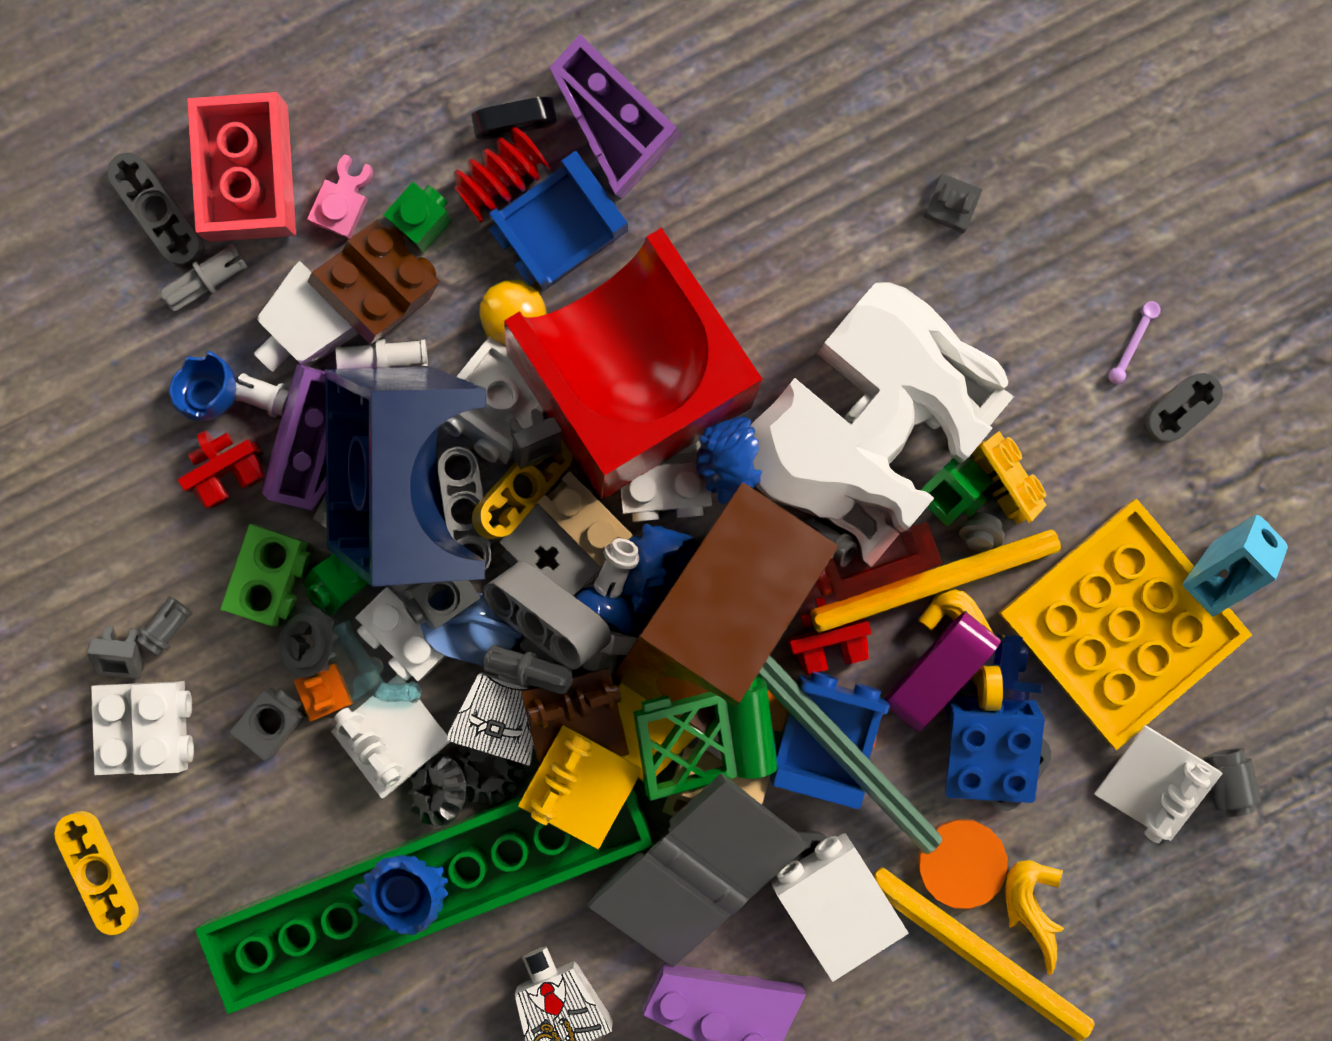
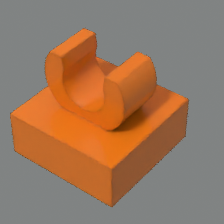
[293,663,354,722]

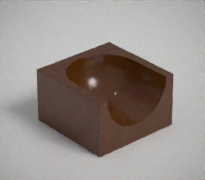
[612,482,839,733]

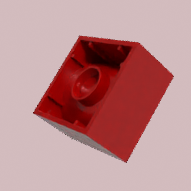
[504,228,763,500]

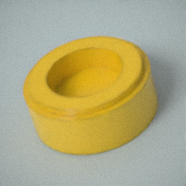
[977,666,1003,711]

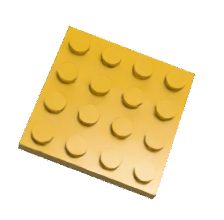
[998,498,1252,750]

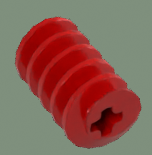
[453,127,551,223]

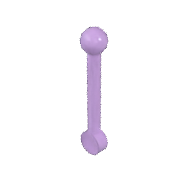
[1108,301,1161,385]

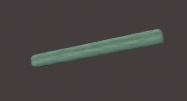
[756,656,942,854]

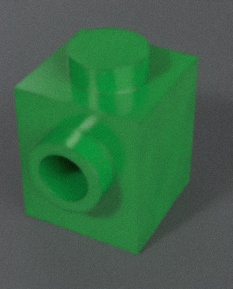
[383,181,452,253]
[920,457,994,527]

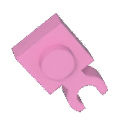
[307,154,373,239]

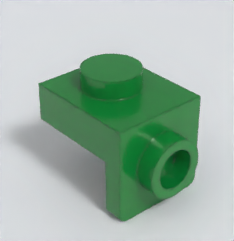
[303,554,369,616]

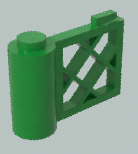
[633,677,778,801]

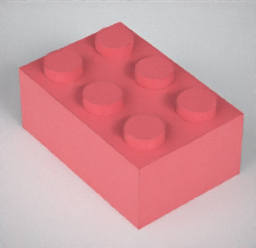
[187,92,296,242]

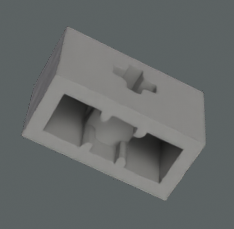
[500,504,602,596]

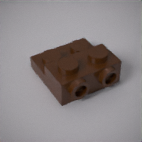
[307,220,440,345]

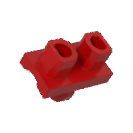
[177,430,265,510]
[787,597,872,675]

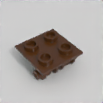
[521,667,629,766]

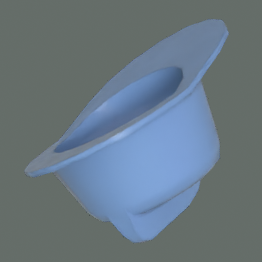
[421,589,522,667]

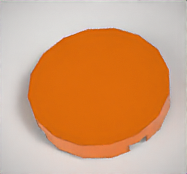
[918,819,1008,909]

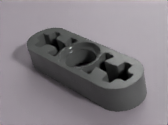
[107,153,204,267]

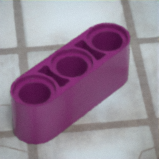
[885,610,1001,733]

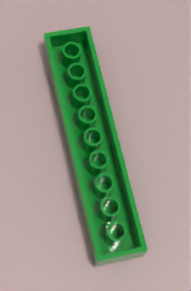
[195,787,654,1014]

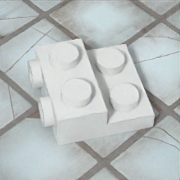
[440,336,544,464]
[621,440,712,522]
[355,584,446,681]
[91,681,194,775]

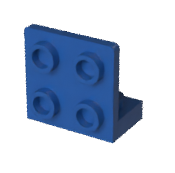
[945,695,1045,803]

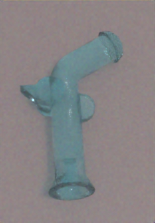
[332,619,422,703]

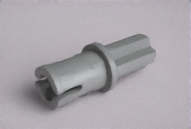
[160,243,248,311]

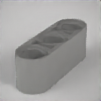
[436,447,491,570]
[483,561,611,670]

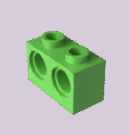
[220,524,311,627]

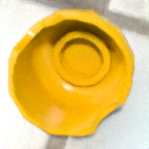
[479,280,547,347]

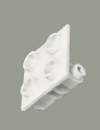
[331,674,450,799]
[1094,725,1222,843]

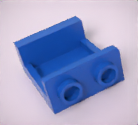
[488,151,629,291]
[769,671,890,810]

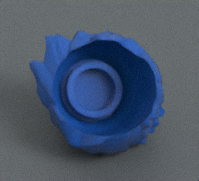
[695,416,762,504]
[622,524,697,615]
[352,855,448,935]

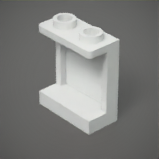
[770,833,909,982]

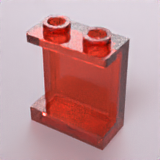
[816,522,943,602]

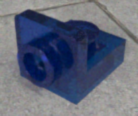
[993,633,1044,700]

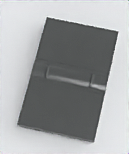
[588,773,808,967]

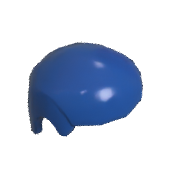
[168,351,237,421]
[574,586,635,635]

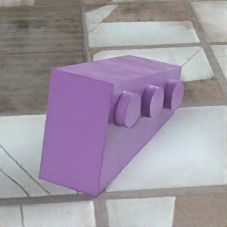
[549,34,682,199]
[261,364,326,511]
[643,963,806,1041]

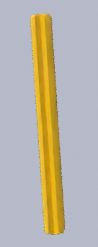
[810,529,1061,632]
[872,867,1094,1041]

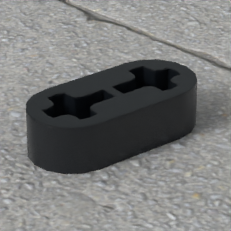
[471,97,557,139]

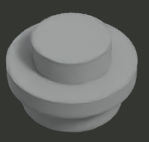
[959,513,1004,552]

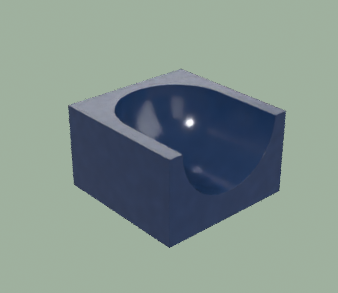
[325,367,486,587]

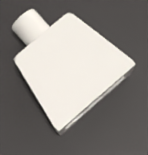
[254,261,359,372]

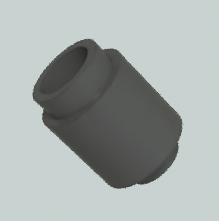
[1208,748,1262,817]

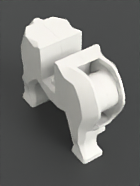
[750,282,1014,567]

